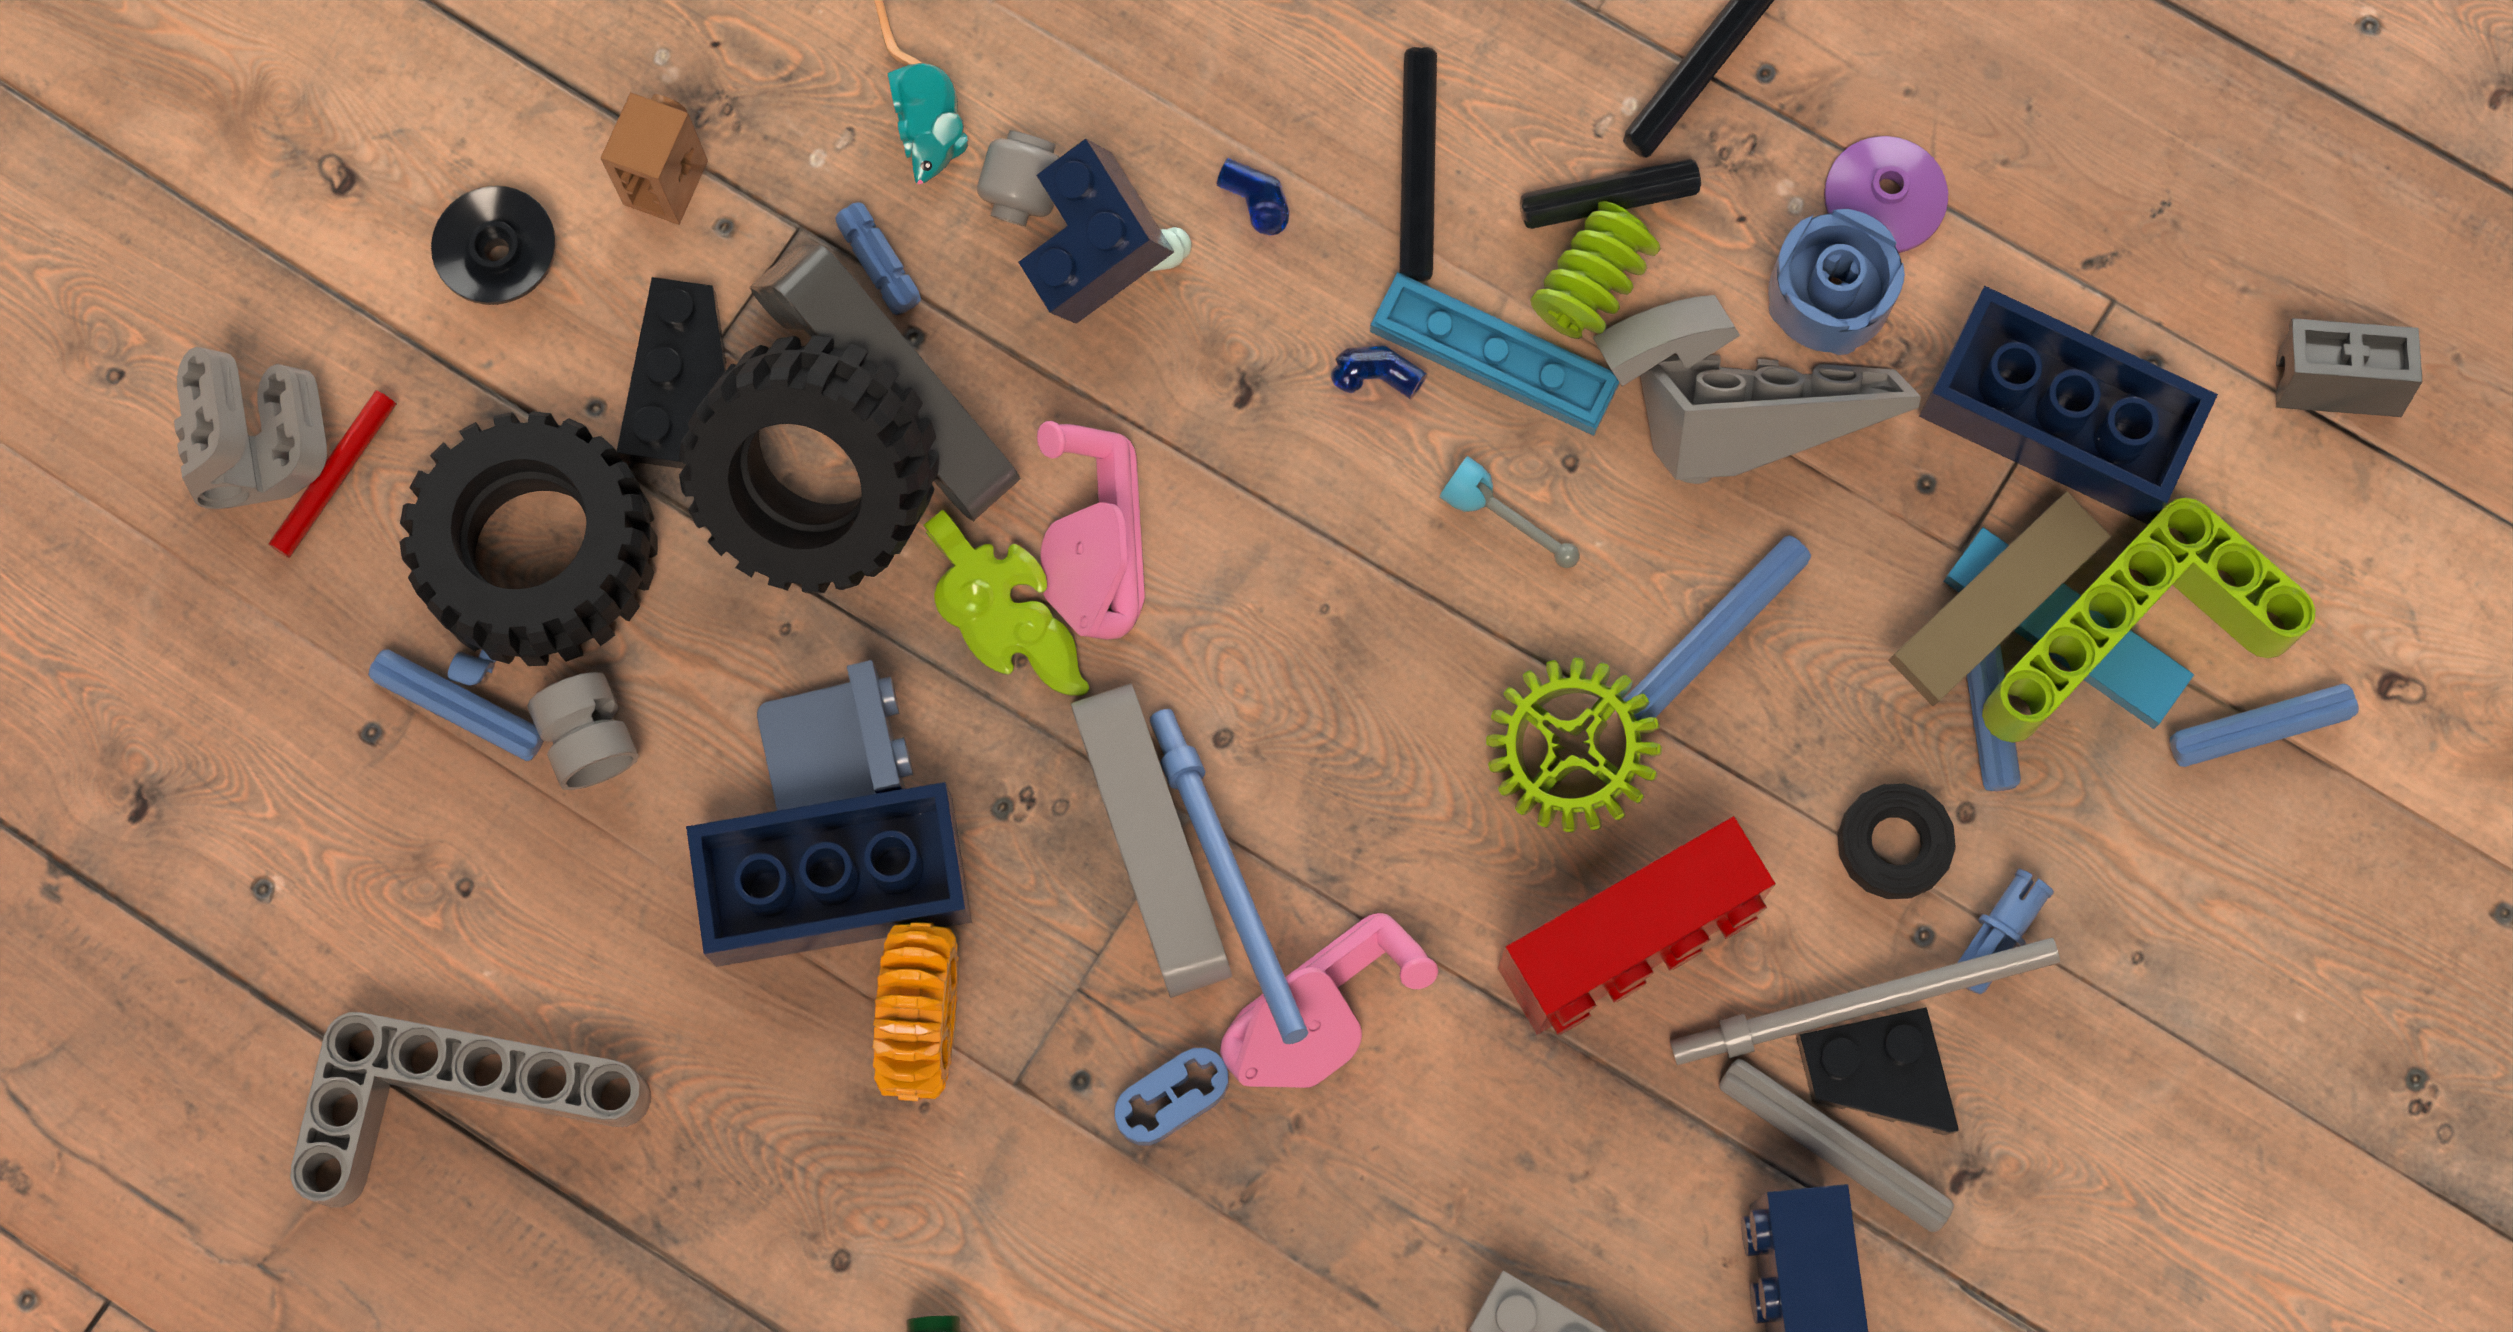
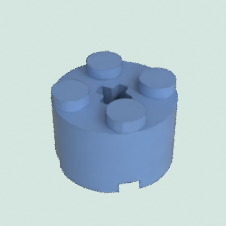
[1768,209,1905,355]

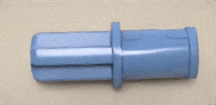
[1957,869,2054,994]

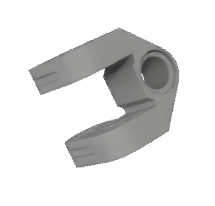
[174,347,327,509]

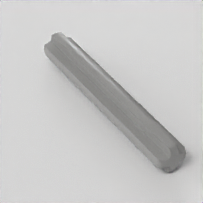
[1719,1059,1954,1232]

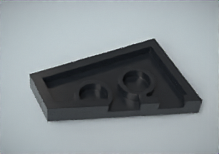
[617,277,726,469]

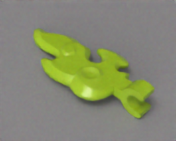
[923,510,1089,696]

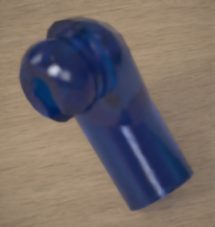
[1217,158,1290,236]
[1330,345,1428,399]

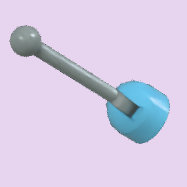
[1439,456,1580,568]

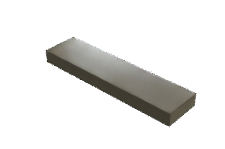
[1888,491,2112,706]

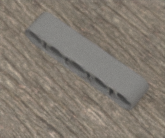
[1071,683,1232,998]

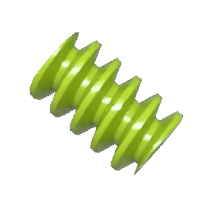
[1530,201,1661,339]

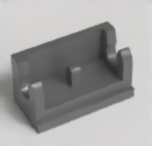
[2276,318,2423,417]

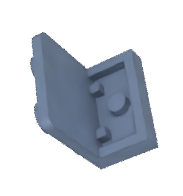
[757,660,913,811]

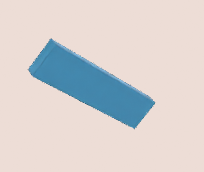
[1370,272,1620,436]
[1943,527,2194,729]

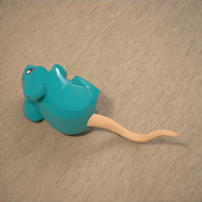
[874,0,968,185]

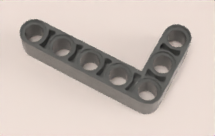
[750,244,1021,522]

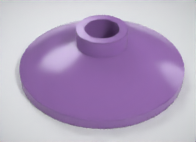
[1824,136,1948,253]

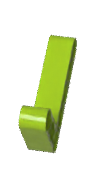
[1982,498,2316,743]

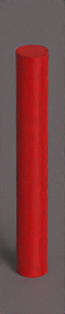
[268,390,397,558]

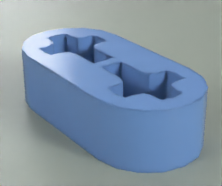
[1115,1048,1229,1146]

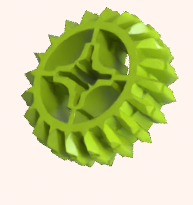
[1486,658,1662,833]

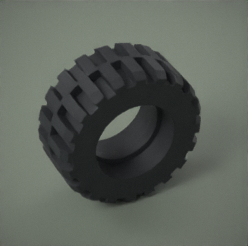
[679,335,939,593]
[399,411,658,666]

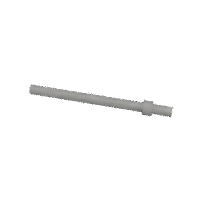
[1670,938,2060,1065]

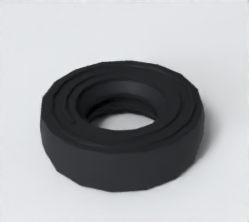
[1837,783,1956,899]

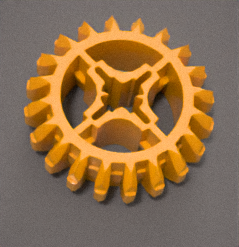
[872,922,959,1102]

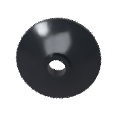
[431,186,556,305]

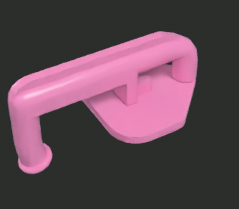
[1037,421,1145,640]
[1220,913,1438,1088]

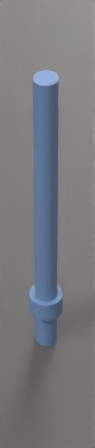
[1150,709,1308,1044]

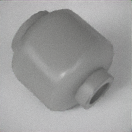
[977,130,1060,227]

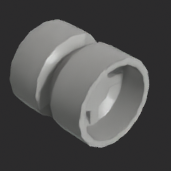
[527,672,639,790]

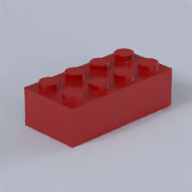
[1498,816,1776,1035]

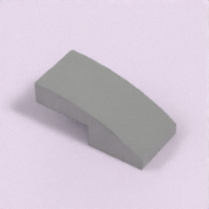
[1593,295,1740,387]

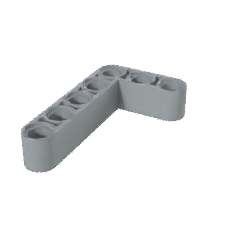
[290,1012,651,1208]

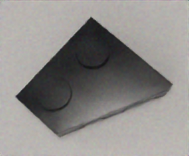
[1796,1007,1959,1135]

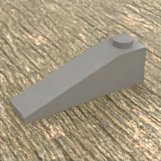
[1640,355,1921,484]

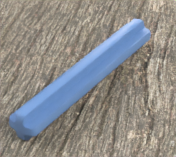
[1624,535,1811,721]

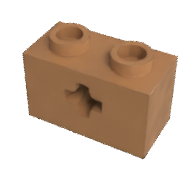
[600,92,708,225]

